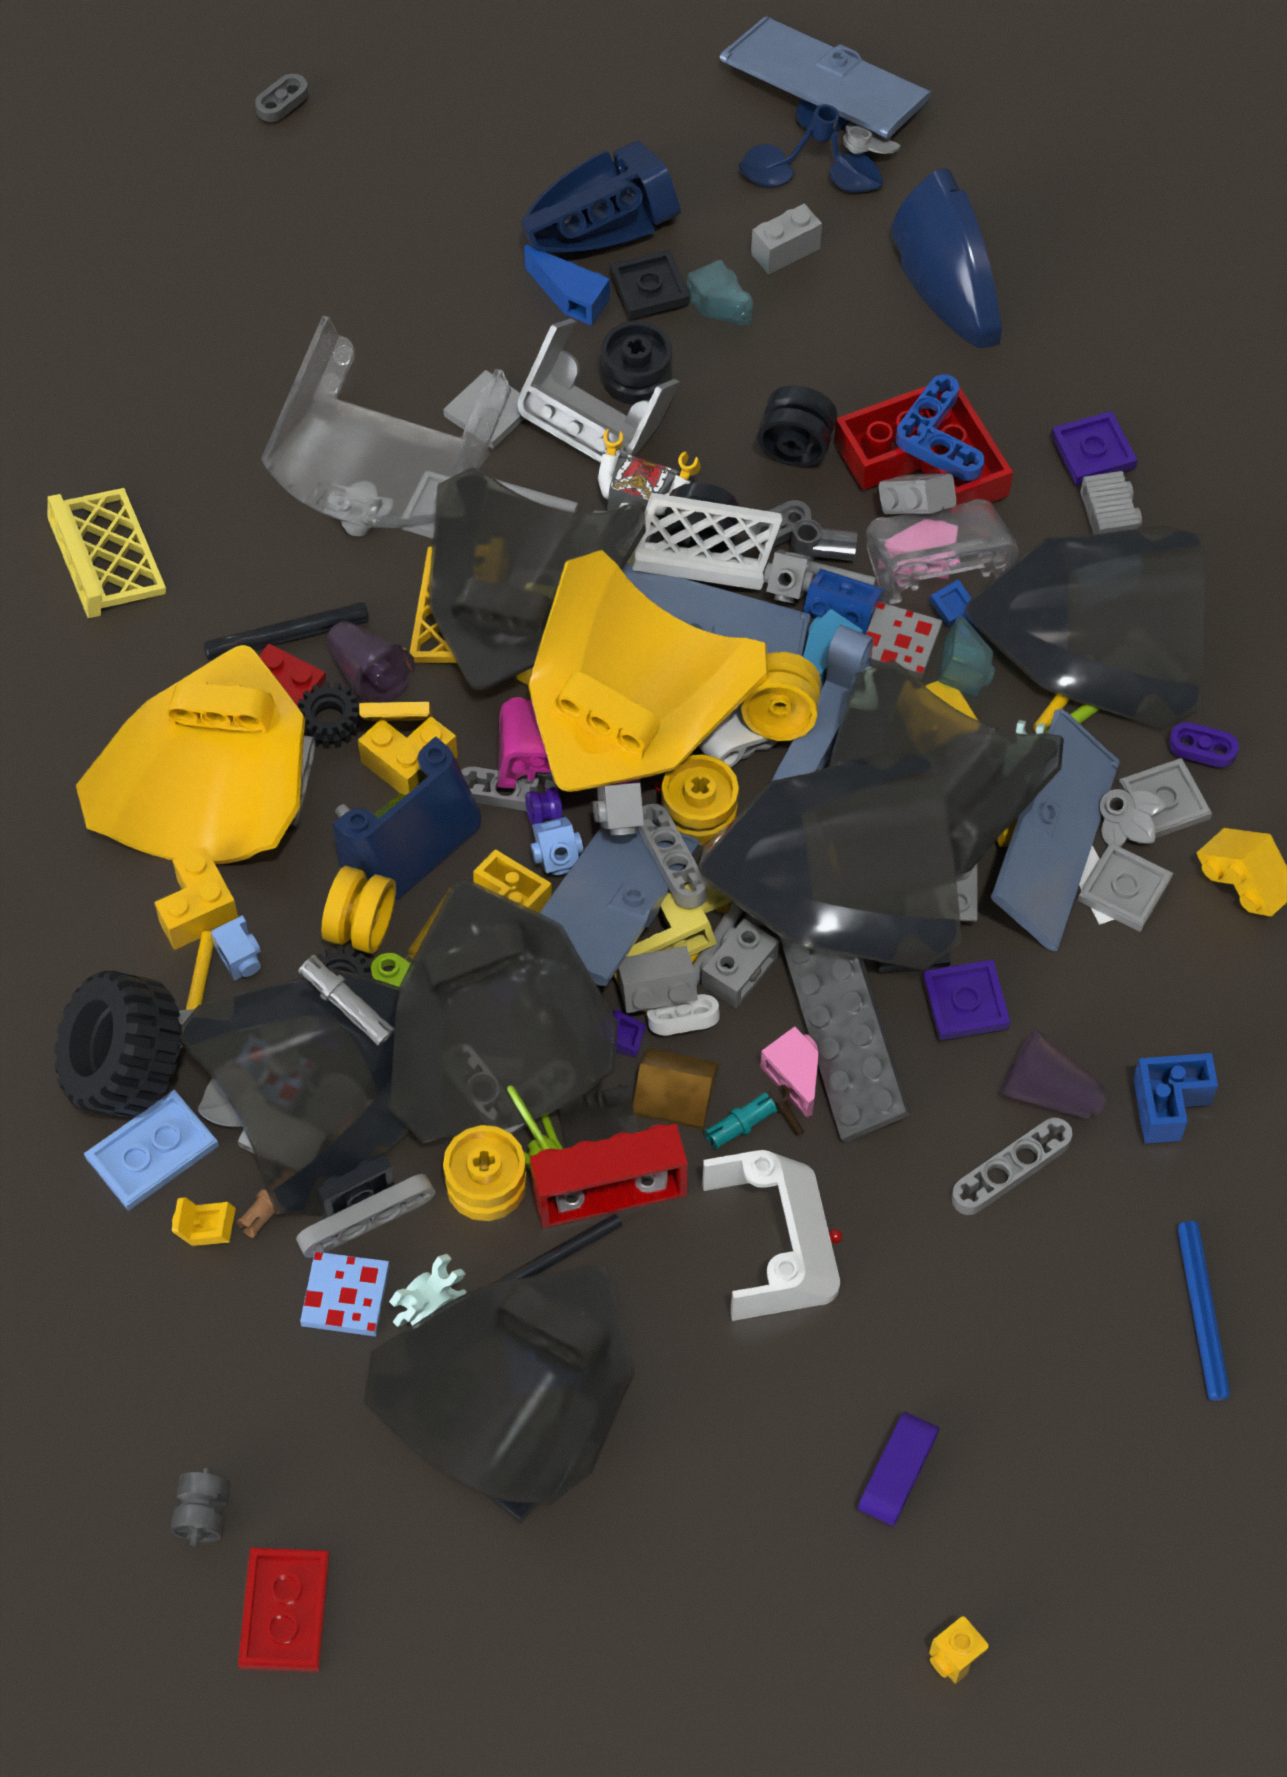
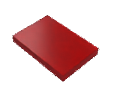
[238,1547,330,1672]

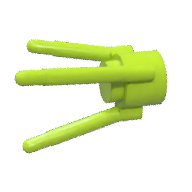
[507,1085,563,1172]

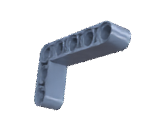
[770,625,873,786]

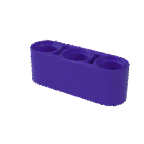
[858,1411,940,1527]

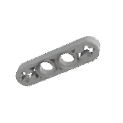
[638,804,707,908]
[951,1118,1073,1215]
[296,1174,436,1258]

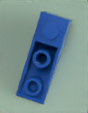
[524,244,610,326]

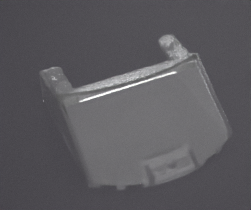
[261,315,511,528]

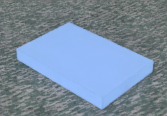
[84,1089,219,1211]

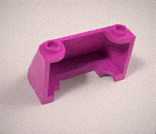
[497,697,640,788]

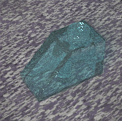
[939,615,995,696]

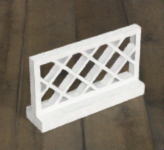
[629,493,782,590]

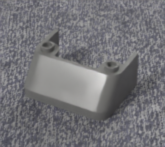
[517,318,680,463]

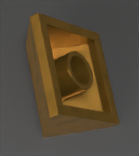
[632,1048,719,1130]

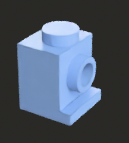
[210,916,261,981]

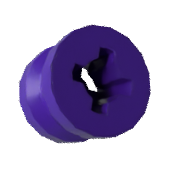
[525,787,562,825]

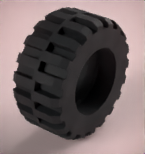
[54,970,182,1117]

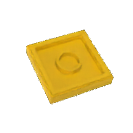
[359,702,433,721]

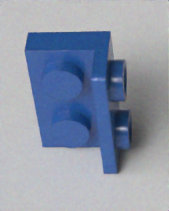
[803,568,883,634]

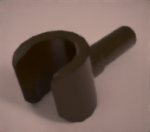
[768,1085,804,1137]

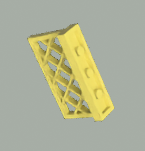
[47,488,166,618]

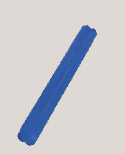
[1178,1221,1230,1401]

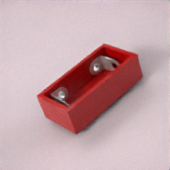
[530,1124,688,1229]

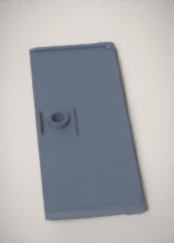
[720,16,932,139]
[621,562,811,656]
[991,709,1120,952]
[518,823,700,986]

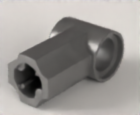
[789,519,857,561]

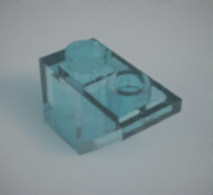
[687,260,754,326]

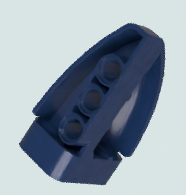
[521,140,681,252]
[891,168,1002,348]

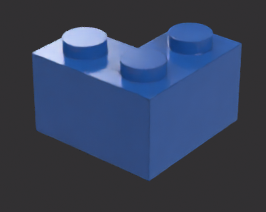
[1133,1053,1218,1144]

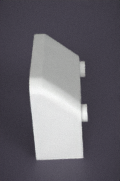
[702,1150,840,1321]

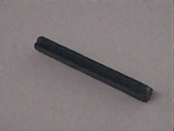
[204,602,369,661]

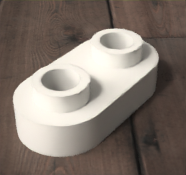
[647,994,720,1036]

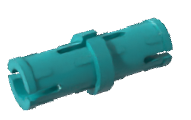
[703,1092,777,1150]

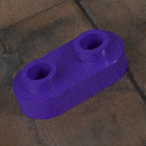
[1169,722,1239,768]

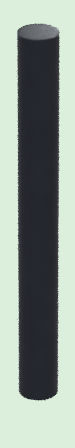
[486,1213,623,1291]

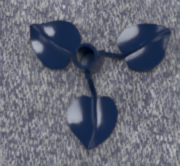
[739,99,883,192]

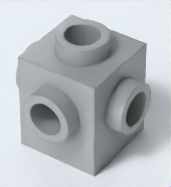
[764,550,814,603]

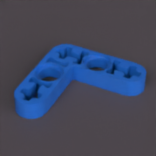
[896,374,984,481]

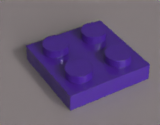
[1050,411,1138,485]
[922,959,1011,1041]

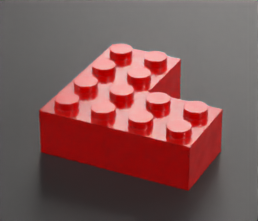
[834,376,1013,518]

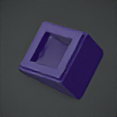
[598,1009,646,1057]

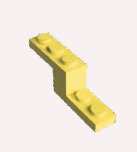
[613,876,736,986]

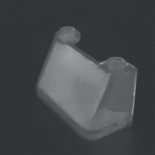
[864,499,1019,605]

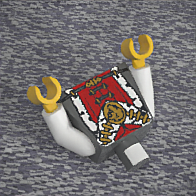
[598,429,701,525]

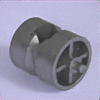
[170,1468,230,1547]

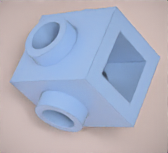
[530,817,583,875]

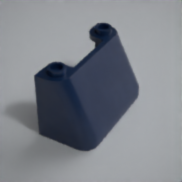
[333,737,482,901]

